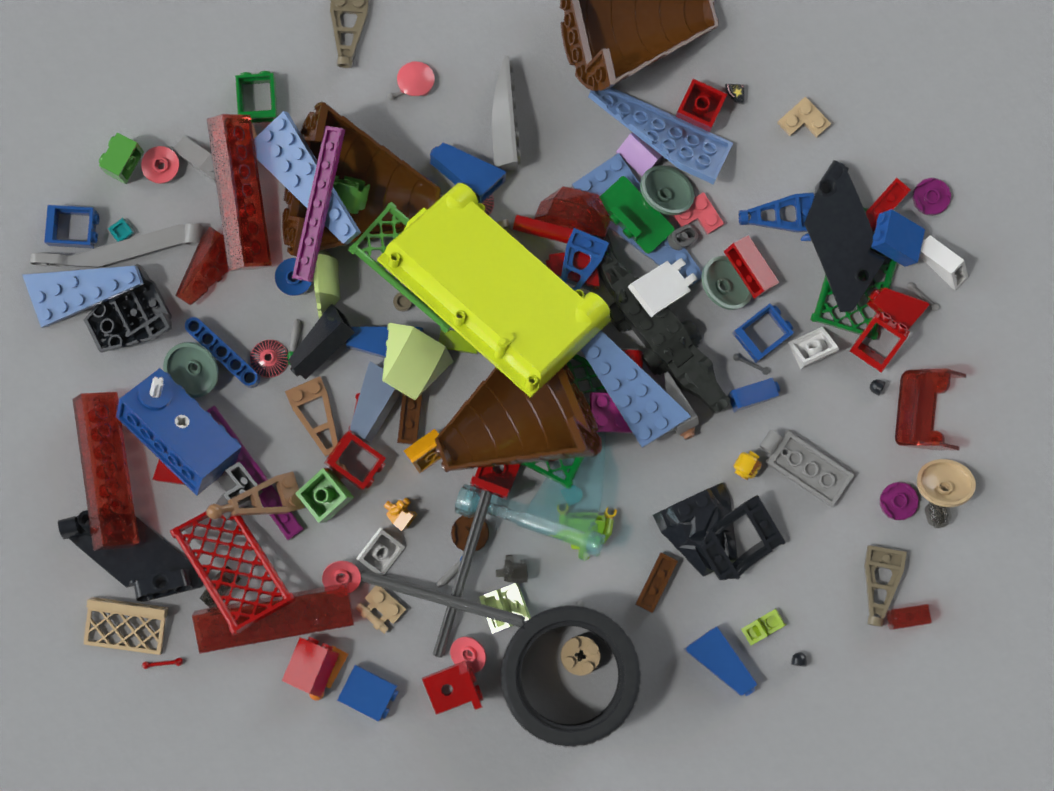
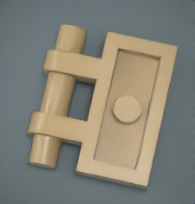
[356,586,407,634]

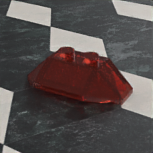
[534,186,611,237]

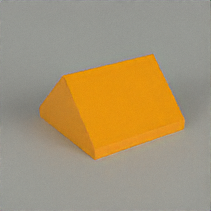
[404,428,441,474]

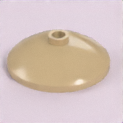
[917,459,976,507]

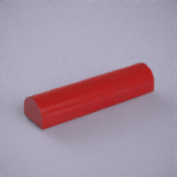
[513,215,589,244]

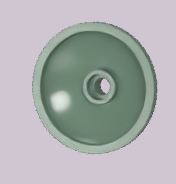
[640,166,694,215]
[701,256,752,310]
[163,342,219,398]

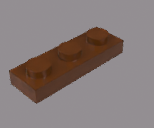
[397,393,423,445]
[635,552,678,613]

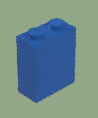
[872,209,925,267]
[337,665,399,722]

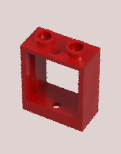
[850,310,910,373]
[324,431,386,490]

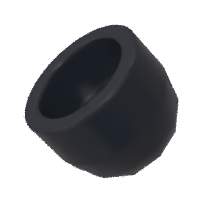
[870,379,886,396]
[791,652,807,667]

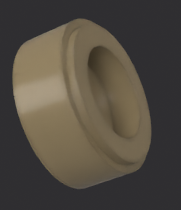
[393,292,412,312]

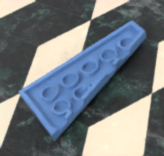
[22,266,144,328]

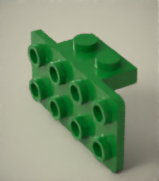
[597,176,674,254]

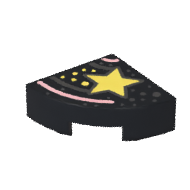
[725,84,744,104]

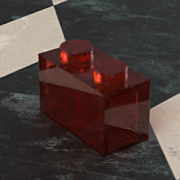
[886,604,932,630]

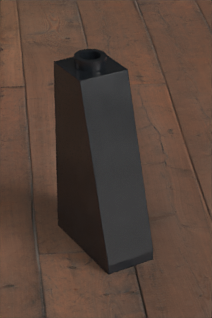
[288,304,355,380]

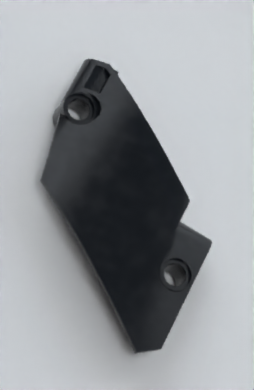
[804,160,885,313]
[58,510,204,602]

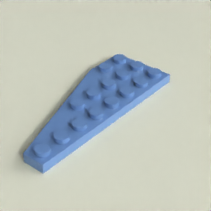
[588,87,733,185]
[572,153,702,287]

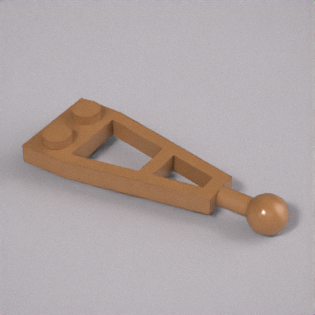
[285,376,348,479]
[207,471,305,520]

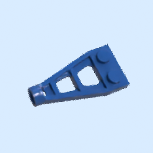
[738,193,814,233]
[561,228,610,291]

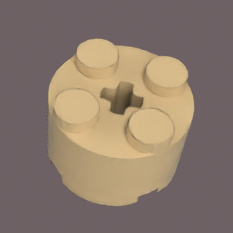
[560,636,600,676]

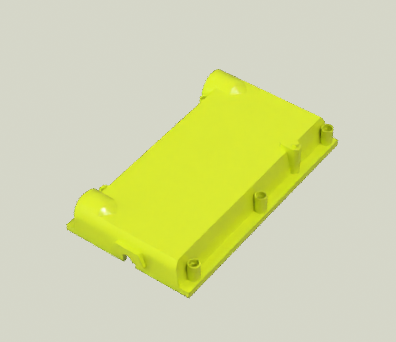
[377,183,611,398]

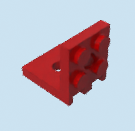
[470,464,521,500]
[422,661,484,715]

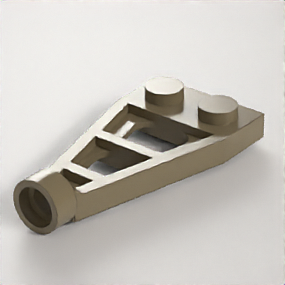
[330,0,369,68]
[864,545,907,627]

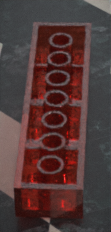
[207,114,272,271]
[72,392,139,551]
[192,583,355,654]

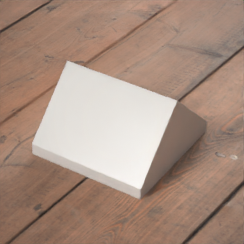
[788,327,839,369]
[356,528,405,576]

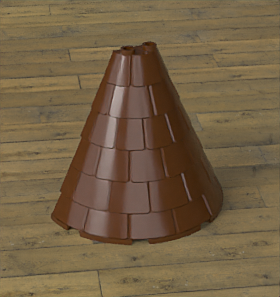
[560,0,718,91]
[282,102,442,256]
[435,364,602,472]

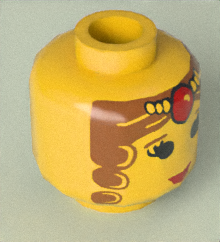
[733,451,762,480]

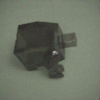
[496,555,528,583]

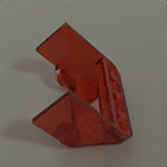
[895,369,966,450]

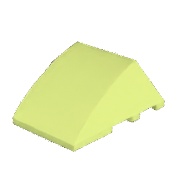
[314,250,340,319]
[382,323,453,400]

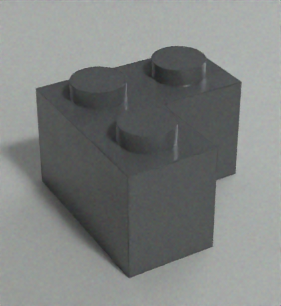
[216,462,263,519]

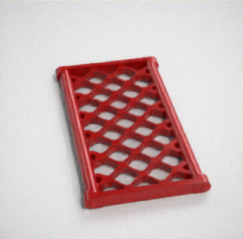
[170,511,296,635]

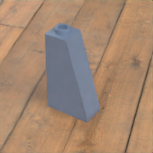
[350,361,402,442]

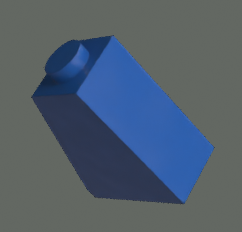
[728,377,781,413]

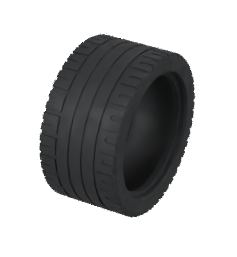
[501,606,641,747]

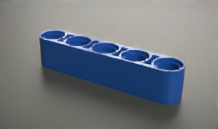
[185,317,260,388]

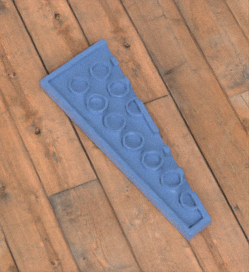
[246,111,361,244]
[581,331,691,448]

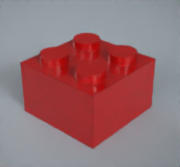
[676,79,727,132]

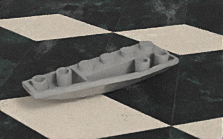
[492,55,521,171]

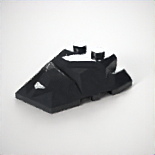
[84,264,172,353]
[653,483,738,577]

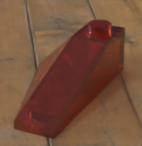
[175,227,247,305]

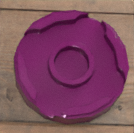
[912,178,951,216]
[880,482,919,520]

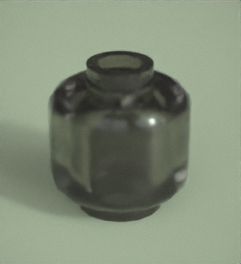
[924,501,952,528]

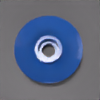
[275,258,313,296]

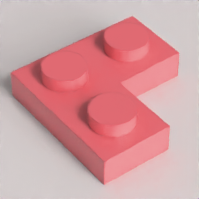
[673,192,724,235]

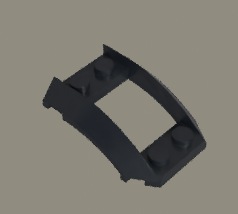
[700,495,786,580]

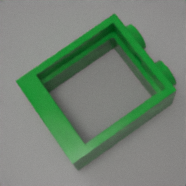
[235,71,278,124]

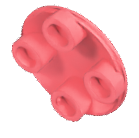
[397,61,435,96]

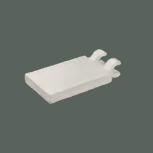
[628,258,697,317]

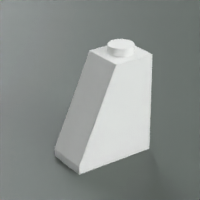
[919,235,968,291]

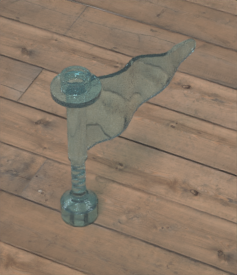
[455,432,606,561]

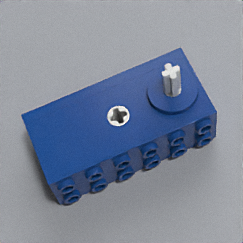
[116,368,241,496]

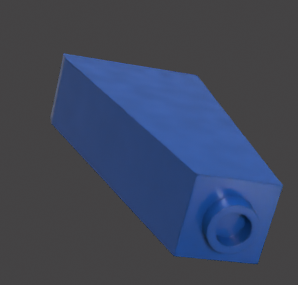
[430,142,506,204]
[346,327,424,358]
[684,626,758,697]

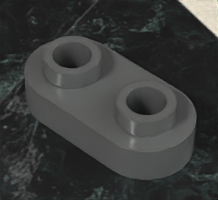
[668,225,698,251]

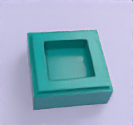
[107,218,135,242]

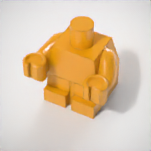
[383,498,418,531]

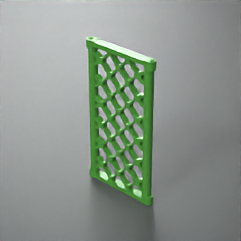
[348,202,451,333]

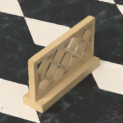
[83,597,168,655]

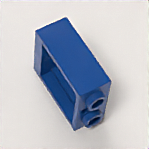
[44,205,99,249]
[732,303,794,363]

